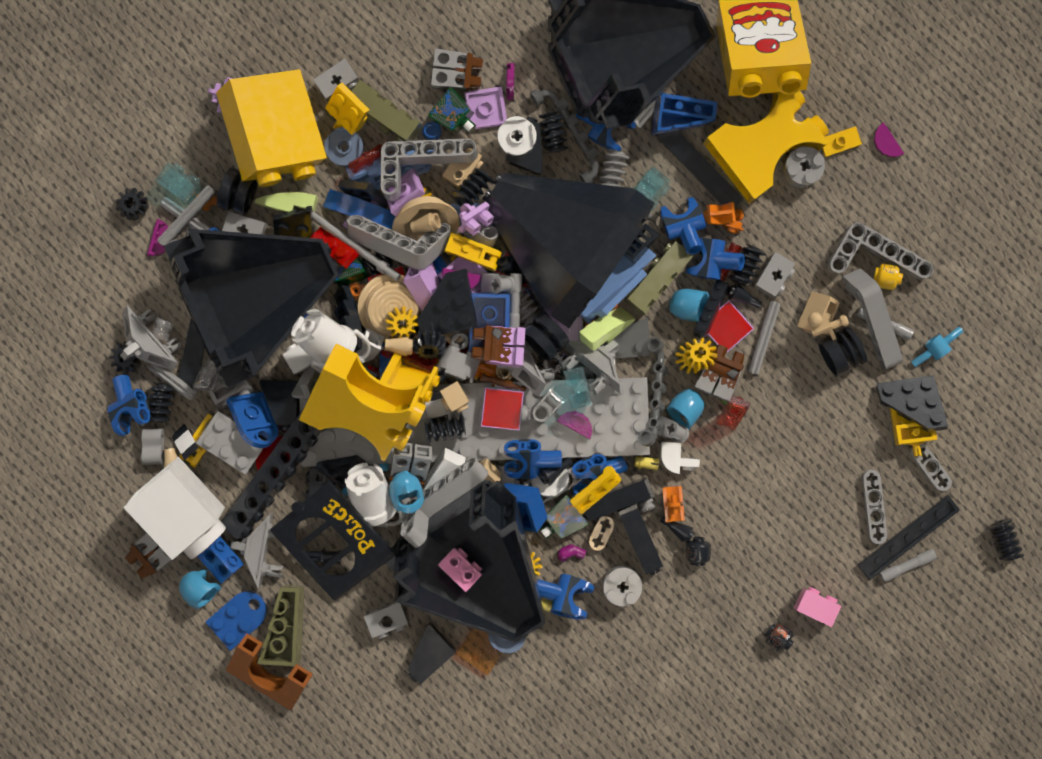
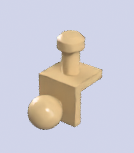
[807,312,849,340]

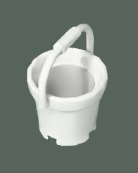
[291,309,371,374]
[345,463,403,528]

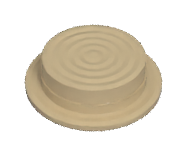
[392,196,460,241]
[357,274,422,340]

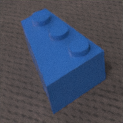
[651,93,717,135]

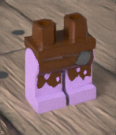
[471,325,525,368]

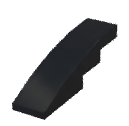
[333,284,362,354]

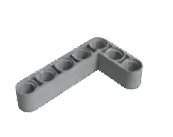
[381,139,478,201]
[347,215,450,270]
[827,223,934,280]
[842,269,903,370]
[400,458,488,548]

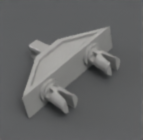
[120,305,181,371]
[560,340,620,395]
[496,341,554,396]
[231,512,283,589]

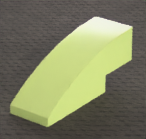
[255,192,318,213]
[579,307,635,352]

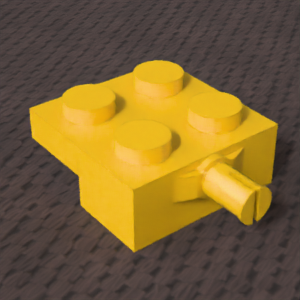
[325,83,370,135]
[889,408,937,457]

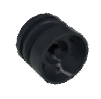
[818,327,867,377]

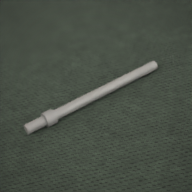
[312,211,400,281]

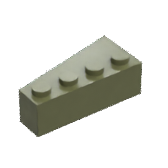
[351,80,423,141]
[625,241,693,316]
[257,585,305,667]

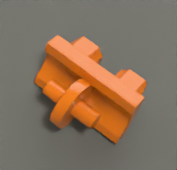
[662,486,685,522]

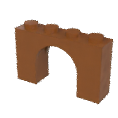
[225,633,313,711]

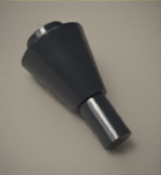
[497,256,524,285]
[727,283,762,308]
[539,458,573,486]
[660,516,694,543]

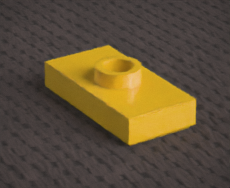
[822,126,862,157]

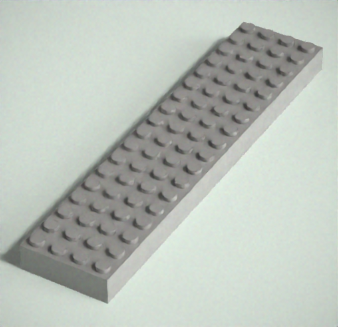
[300,377,650,467]

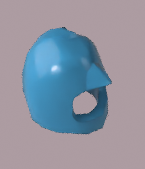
[669,289,709,322]
[667,389,705,429]
[389,471,424,513]
[179,569,222,609]

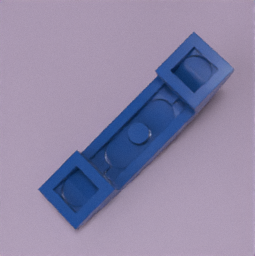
[323,189,396,230]

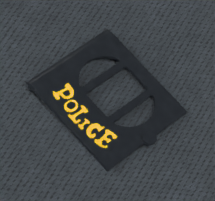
[270,481,397,601]

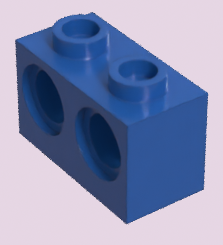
[197,536,244,584]

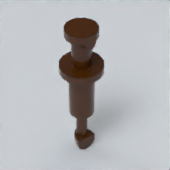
[481,372,526,392]

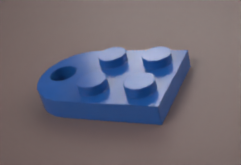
[226,392,278,448]
[206,591,267,651]

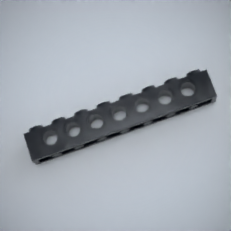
[222,408,327,539]

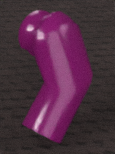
[557,544,586,561]

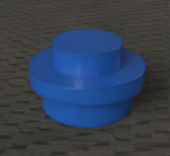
[422,122,442,140]

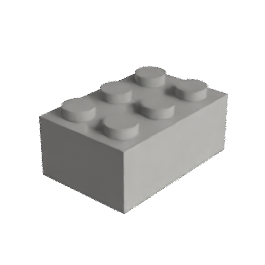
[196,408,266,475]

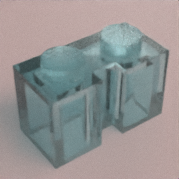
[155,162,203,204]
[635,167,671,211]
[563,367,592,409]

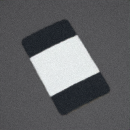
[425,390,448,423]
[172,424,198,460]

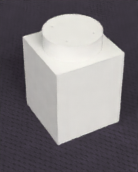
[123,457,226,560]

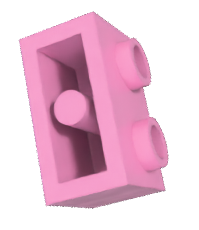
[438,548,483,592]
[793,587,841,627]

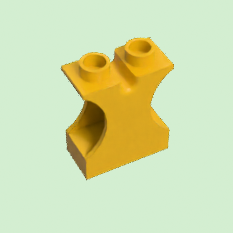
[703,91,829,204]
[299,344,426,461]

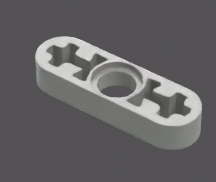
[910,443,952,491]

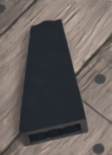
[582,477,655,521]
[617,504,663,575]

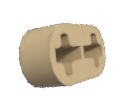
[589,515,614,551]

